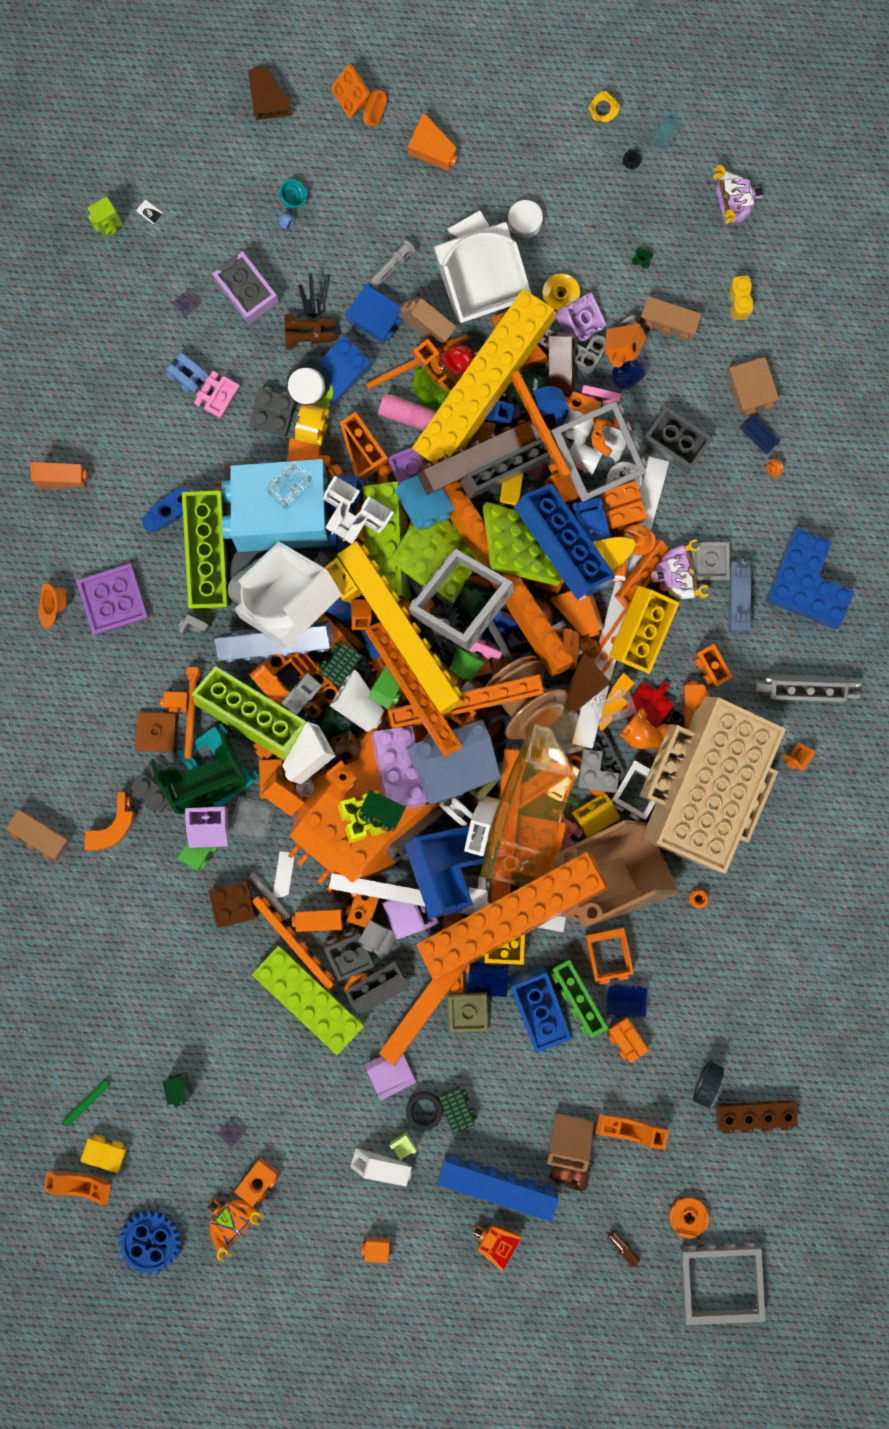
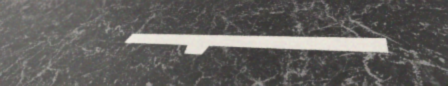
[329,874,566,932]

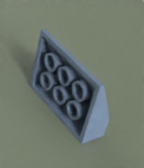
[407,720,501,805]

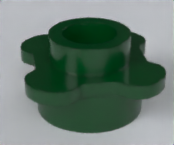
[632,247,653,269]

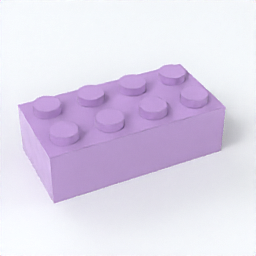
[371,726,427,809]

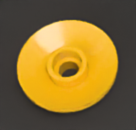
[542,274,580,311]

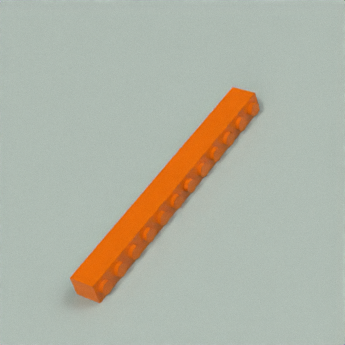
[443,481,574,678]

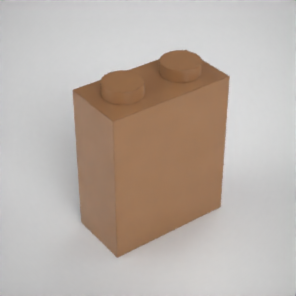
[398,298,456,343]
[726,357,779,416]
[547,1113,594,1172]

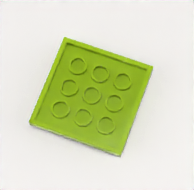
[483,502,561,586]
[389,519,478,605]

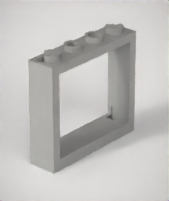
[550,401,647,502]
[409,549,515,651]
[680,1242,766,1325]

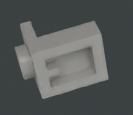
[179,615,210,635]

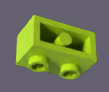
[87,196,123,237]

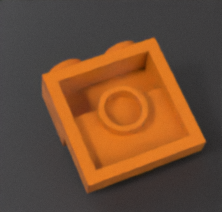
[600,478,647,531]

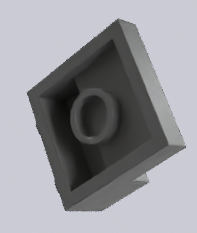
[249,386,296,437]
[130,759,169,813]
[323,927,374,981]

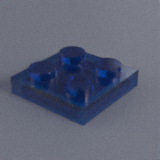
[468,963,508,997]

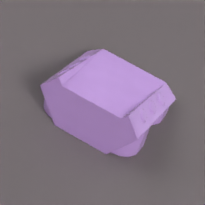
[556,293,607,343]
[365,1054,416,1101]

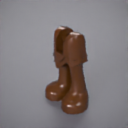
[284,314,338,350]

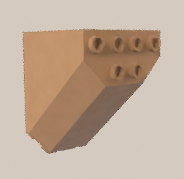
[552,820,679,926]

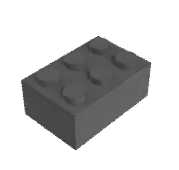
[642,407,713,474]

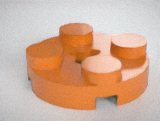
[669,1197,709,1238]

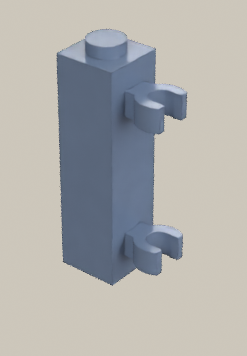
[728,559,751,633]

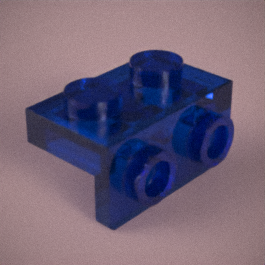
[606,984,648,1018]

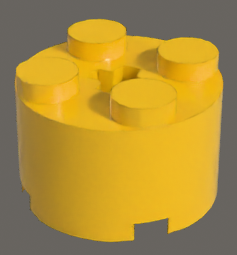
[295,404,330,446]

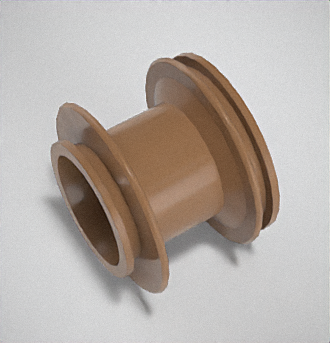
[485,656,568,740]

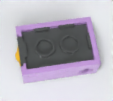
[212,251,279,324]

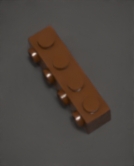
[715,1100,798,1134]

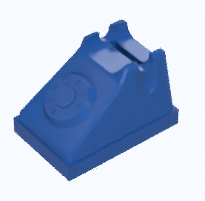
[568,497,612,542]

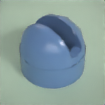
[279,213,295,231]

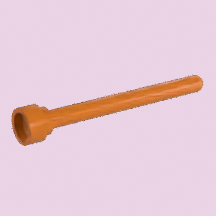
[184,667,202,759]

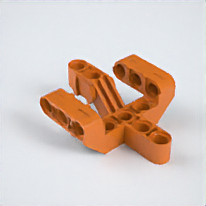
[249,613,358,708]

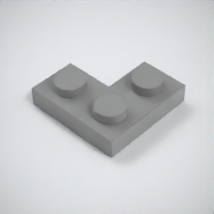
[577,749,619,793]

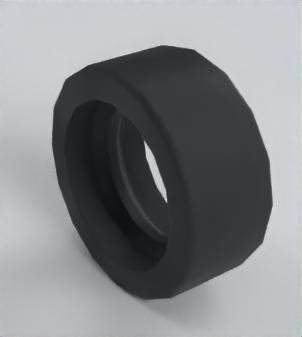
[479,709,512,748]
[406,1091,443,1131]

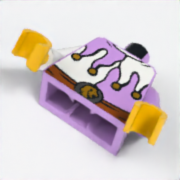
[713,165,763,225]
[651,540,709,599]

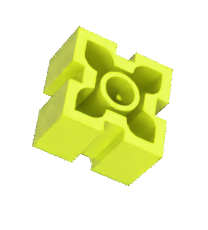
[338,791,386,843]

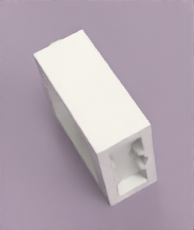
[611,761,655,821]

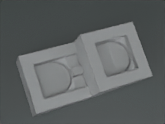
[280,673,322,716]

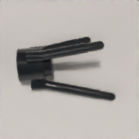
[298,273,330,317]

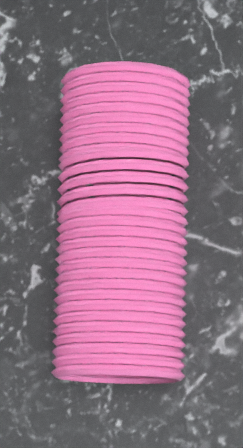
[378,392,437,431]

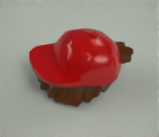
[438,345,477,382]

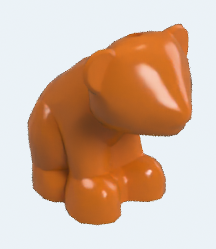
[619,707,669,751]

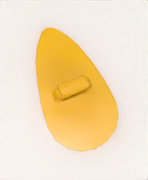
[593,537,636,571]

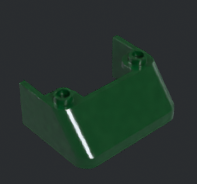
[150,730,246,815]

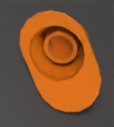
[612,523,656,556]
[38,583,67,628]

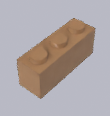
[639,296,702,341]
[6,809,71,861]

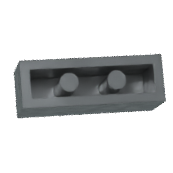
[345,961,410,1016]

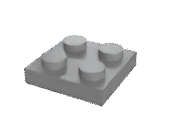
[690,542,730,581]

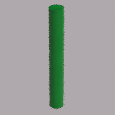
[63,1079,110,1127]

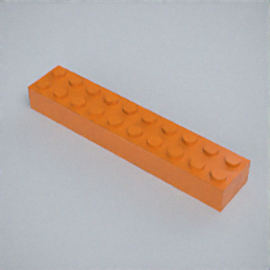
[416,852,610,980]

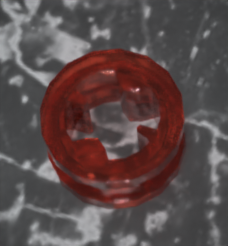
[529,463,546,479]
[333,890,350,904]

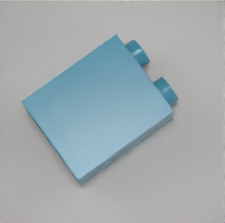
[222,459,329,552]

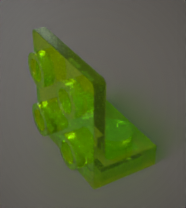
[411,367,450,405]

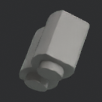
[359,920,396,956]

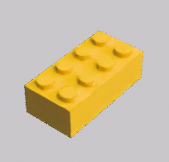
[608,586,679,674]

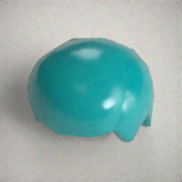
[279,179,307,209]

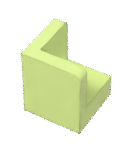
[389,1132,417,1160]

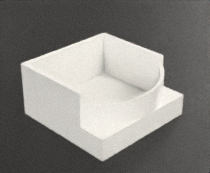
[433,222,531,323]
[234,541,342,649]

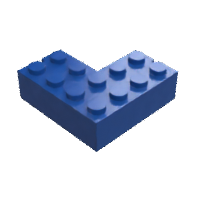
[765,528,854,630]
[404,826,490,919]

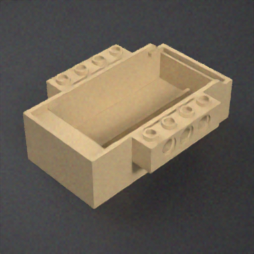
[640,697,786,874]

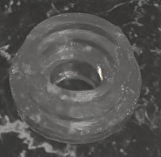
[296,778,315,797]

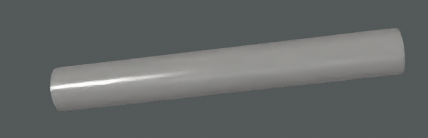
[248,872,291,921]

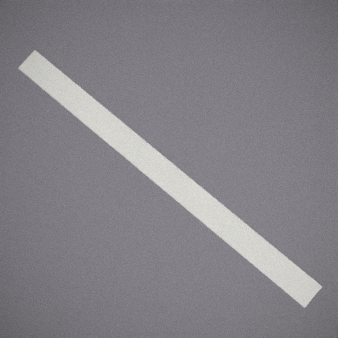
[572,457,669,749]

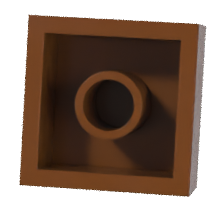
[208,881,257,928]

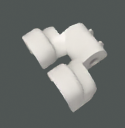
[563,410,626,477]
[323,476,394,544]

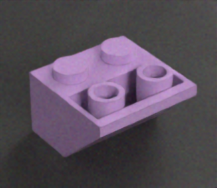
[185,807,228,848]
[383,889,439,940]

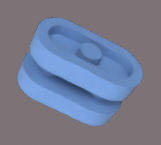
[165,352,208,394]

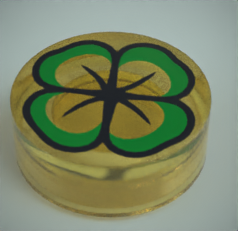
[561,799,580,818]

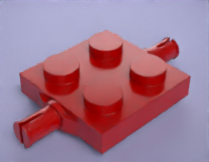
[620,681,674,728]

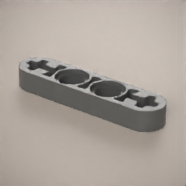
[387,807,449,861]

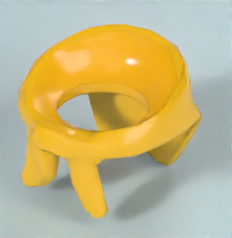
[588,91,620,123]

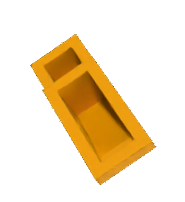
[598,673,635,732]

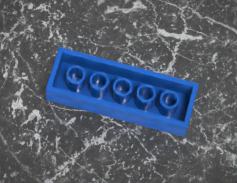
[514,483,616,601]
[438,1153,559,1222]

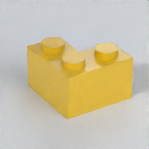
[484,934,525,965]

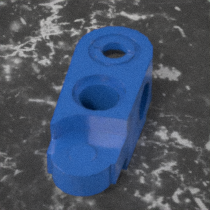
[142,488,189,532]

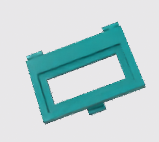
[177,723,260,807]

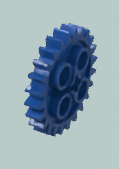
[117,1209,182,1276]

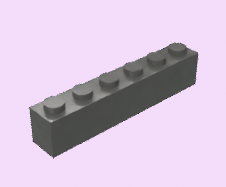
[460,432,571,499]

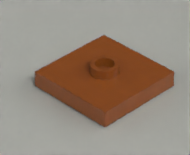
[135,712,176,752]

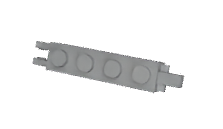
[754,675,862,702]

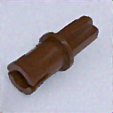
[607,1230,640,1267]

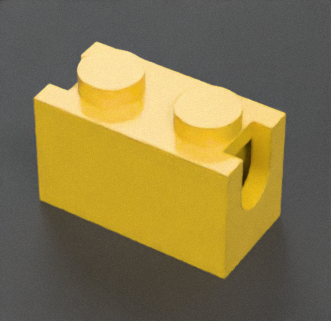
[572,793,620,838]

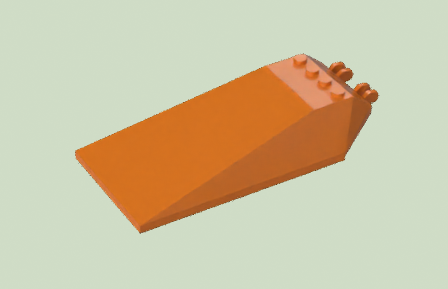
[288,683,503,892]

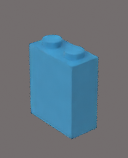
[395,476,454,530]

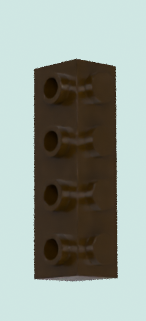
[285,730,360,786]

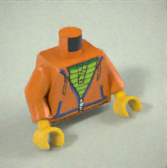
[207,1199,265,1263]

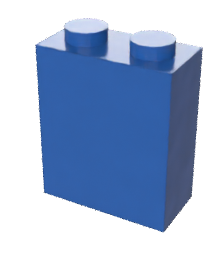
[345,284,404,345]

